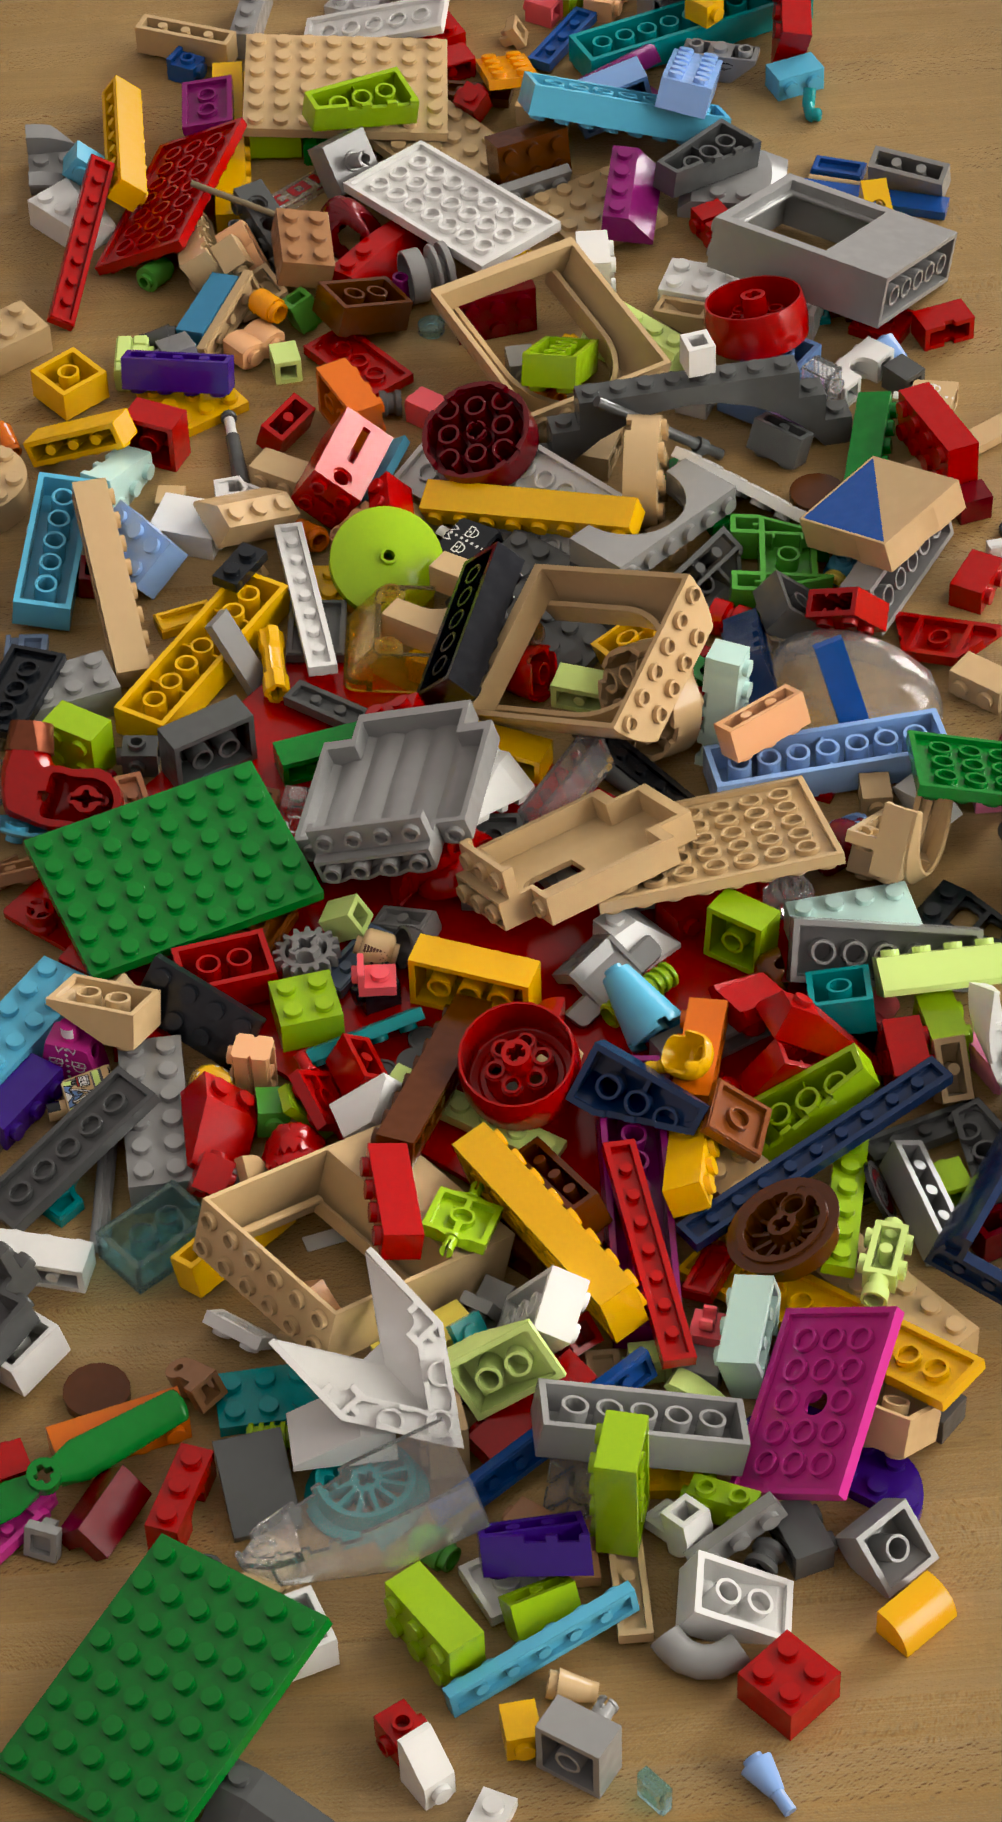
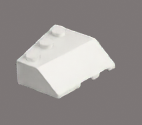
[27,177,117,250]

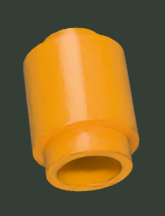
[248,288,288,324]

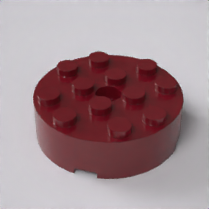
[422,381,539,486]

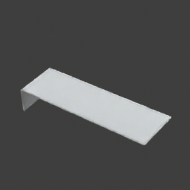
[302,1229,347,1252]

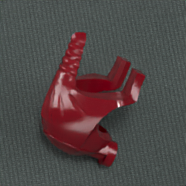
[320,195,381,259]

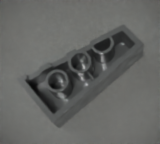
[653,118,762,198]

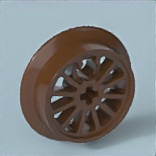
[726,1177,840,1282]

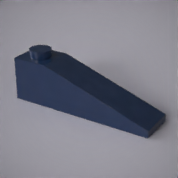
[565,1039,710,1136]

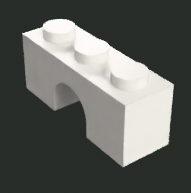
[819,336,894,407]

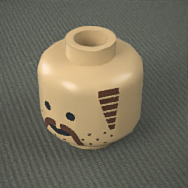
[352,928,401,965]

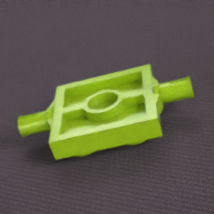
[422,1181,504,1258]

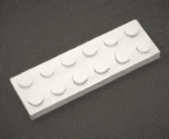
[304,0,449,38]

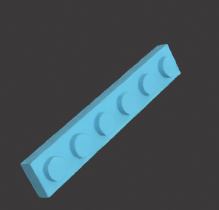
[442,1580,640,1718]

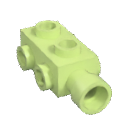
[857,1217,914,1307]

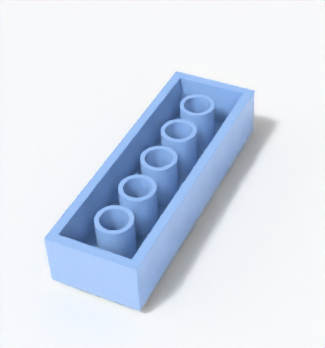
[654,46,723,119]

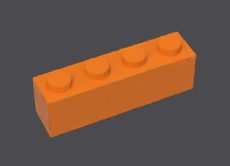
[672,997,729,1104]
[45,1386,192,1459]

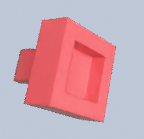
[689,1304,726,1348]

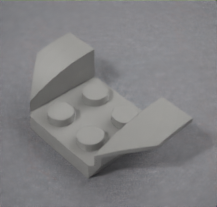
[25,124,75,195]

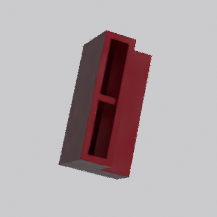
[61,1464,152,1562]

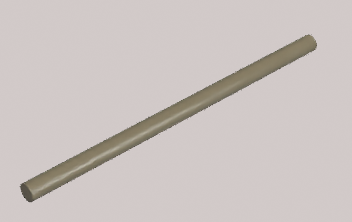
[190,180,275,218]

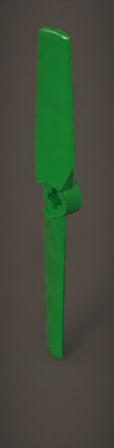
[0,1389,189,1525]

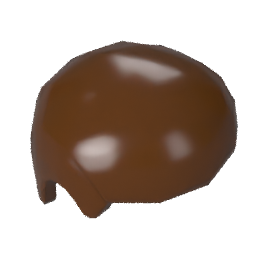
[754,946,789,992]

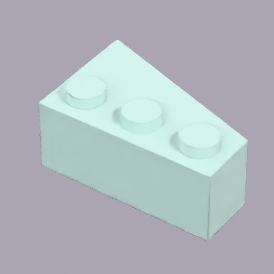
[80,446,155,509]
[713,1274,781,1399]

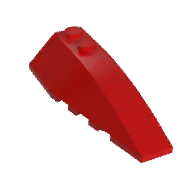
[332,220,428,281]

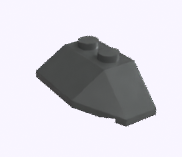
[673,526,743,608]

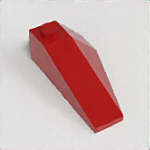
[755,990,885,1076]

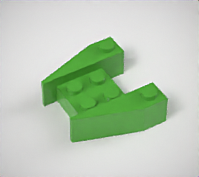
[728,513,834,616]

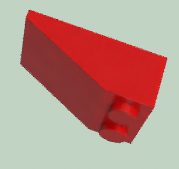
[180,1071,257,1169]

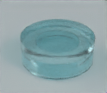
[418,315,445,339]

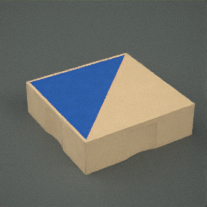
[799,456,966,572]

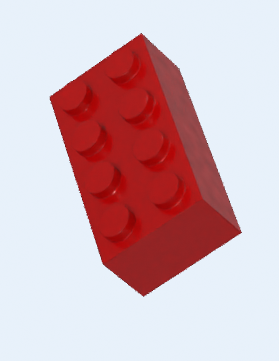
[895,382,979,484]

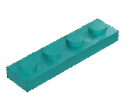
[305,1006,425,1067]

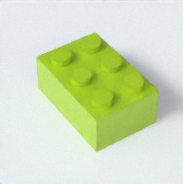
[384,1560,486,1687]

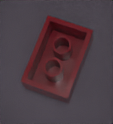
[456,279,537,345]

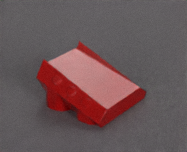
[708,972,784,1036]

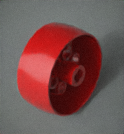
[704,275,809,361]
[457,1001,582,1131]

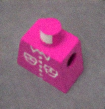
[43,1017,110,1080]

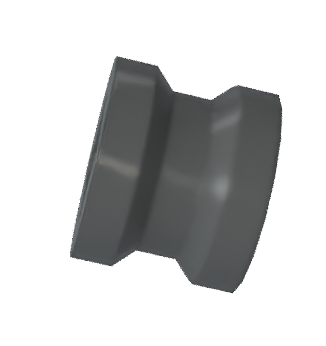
[379,389,403,418]
[743,1536,787,1575]

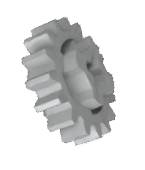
[272,926,342,978]

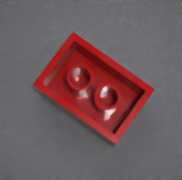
[170,928,278,1005]

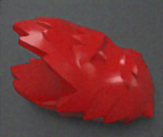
[261,1122,326,1170]

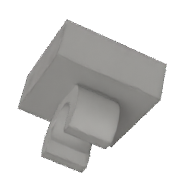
[23,1517,62,1564]

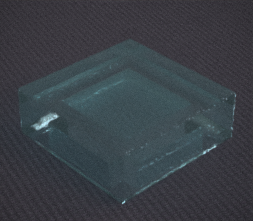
[637,1766,672,1816]

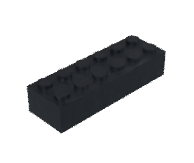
[416,541,525,705]

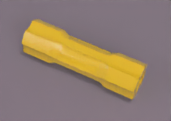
[257,625,290,703]

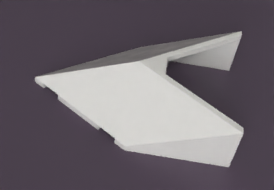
[268,1246,464,1449]

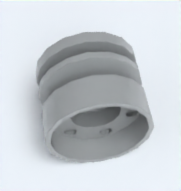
[397,241,457,306]

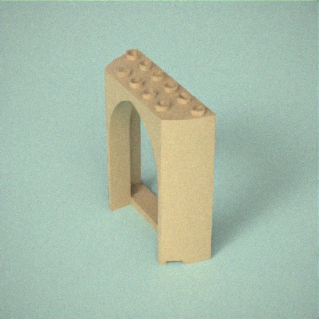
[430,236,672,443]
[472,564,713,742]

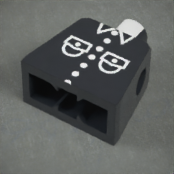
[435,518,504,559]

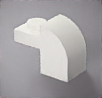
[644,1493,713,1558]

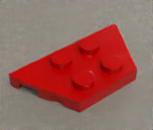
[895,611,1002,666]

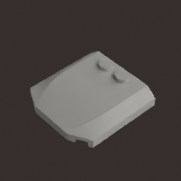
[677,150,788,218]

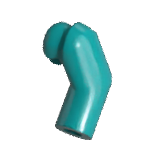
[802,87,822,123]

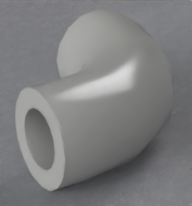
[650,1625,751,1680]

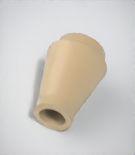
[545,1667,599,1704]

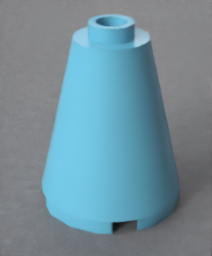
[603,963,681,1054]

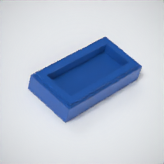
[810,155,867,181]

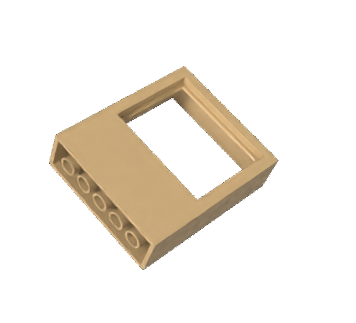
[192,1124,515,1356]

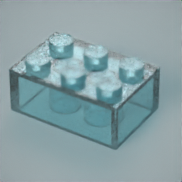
[95,1179,201,1295]

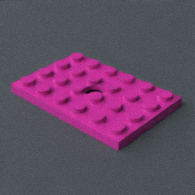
[730,1306,904,1501]

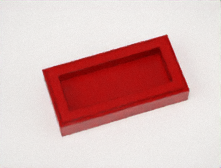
[681,1244,735,1304]

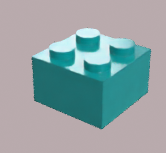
[805,964,877,1034]

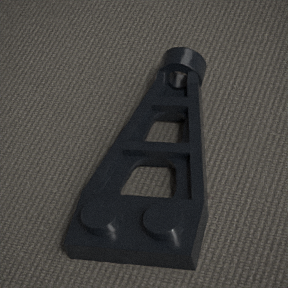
[917,879,1002,943]

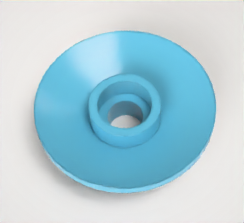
[0,815,47,844]

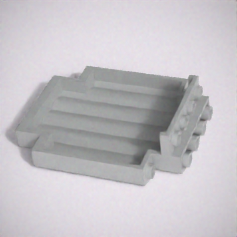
[294,699,500,884]

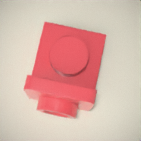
[351,953,397,997]

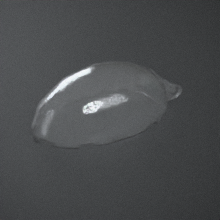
[766,628,943,728]

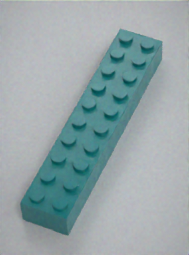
[569,0,813,76]

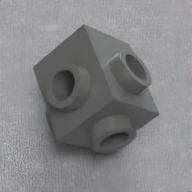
[116,735,161,777]

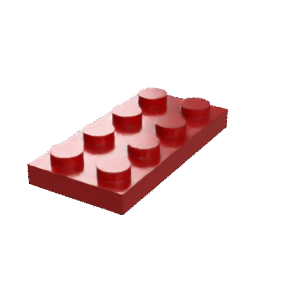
[303,330,414,397]

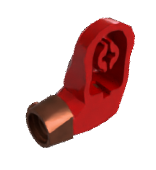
[1,719,124,831]

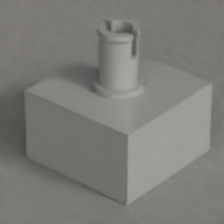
[307,126,378,198]
[535,1694,622,1799]

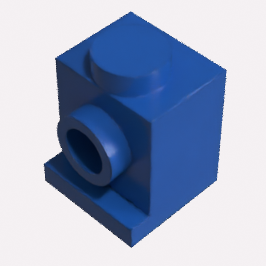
[166,46,207,84]

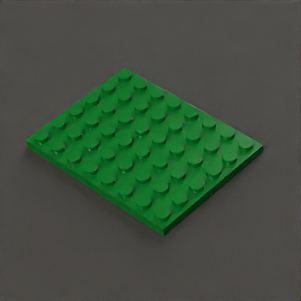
[23,760,324,979]
[0,1533,332,1822]

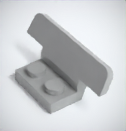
[552,934,662,1029]

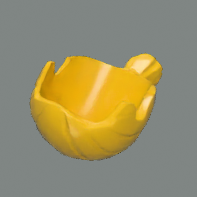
[645,1030,714,1080]

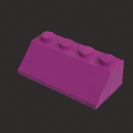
[601,145,660,245]

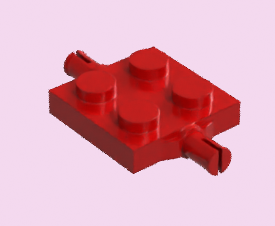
[288,1050,345,1141]

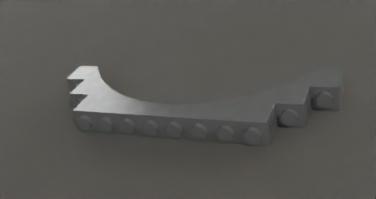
[539,355,852,464]

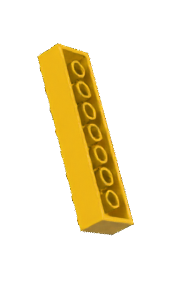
[113,573,290,735]
[452,1121,649,1344]

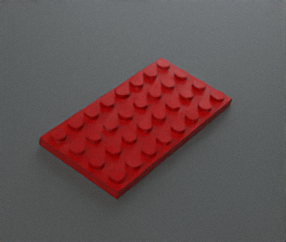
[95,117,247,276]

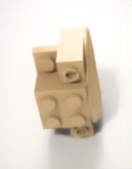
[845,793,953,886]

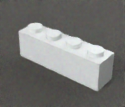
[0,1228,96,1294]

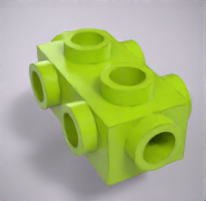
[679,1473,761,1526]

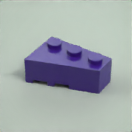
[476,1510,594,1580]

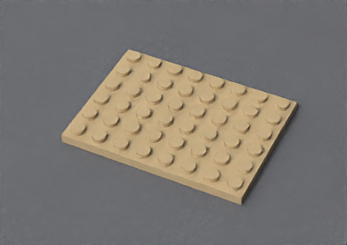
[242,33,448,142]
[597,775,846,915]

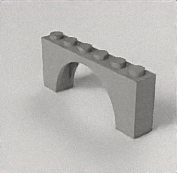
[569,458,736,571]

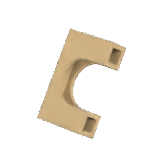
[381,551,468,654]

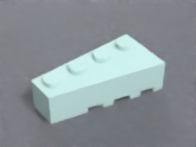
[694,638,753,766]
[784,881,923,940]

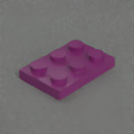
[182,75,234,136]

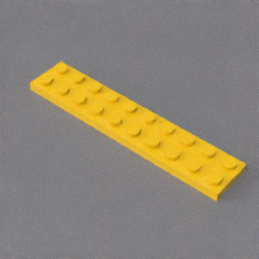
[679,1233,986,1412]

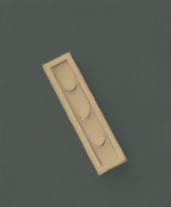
[196,269,260,354]

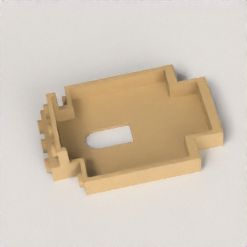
[455,783,697,931]

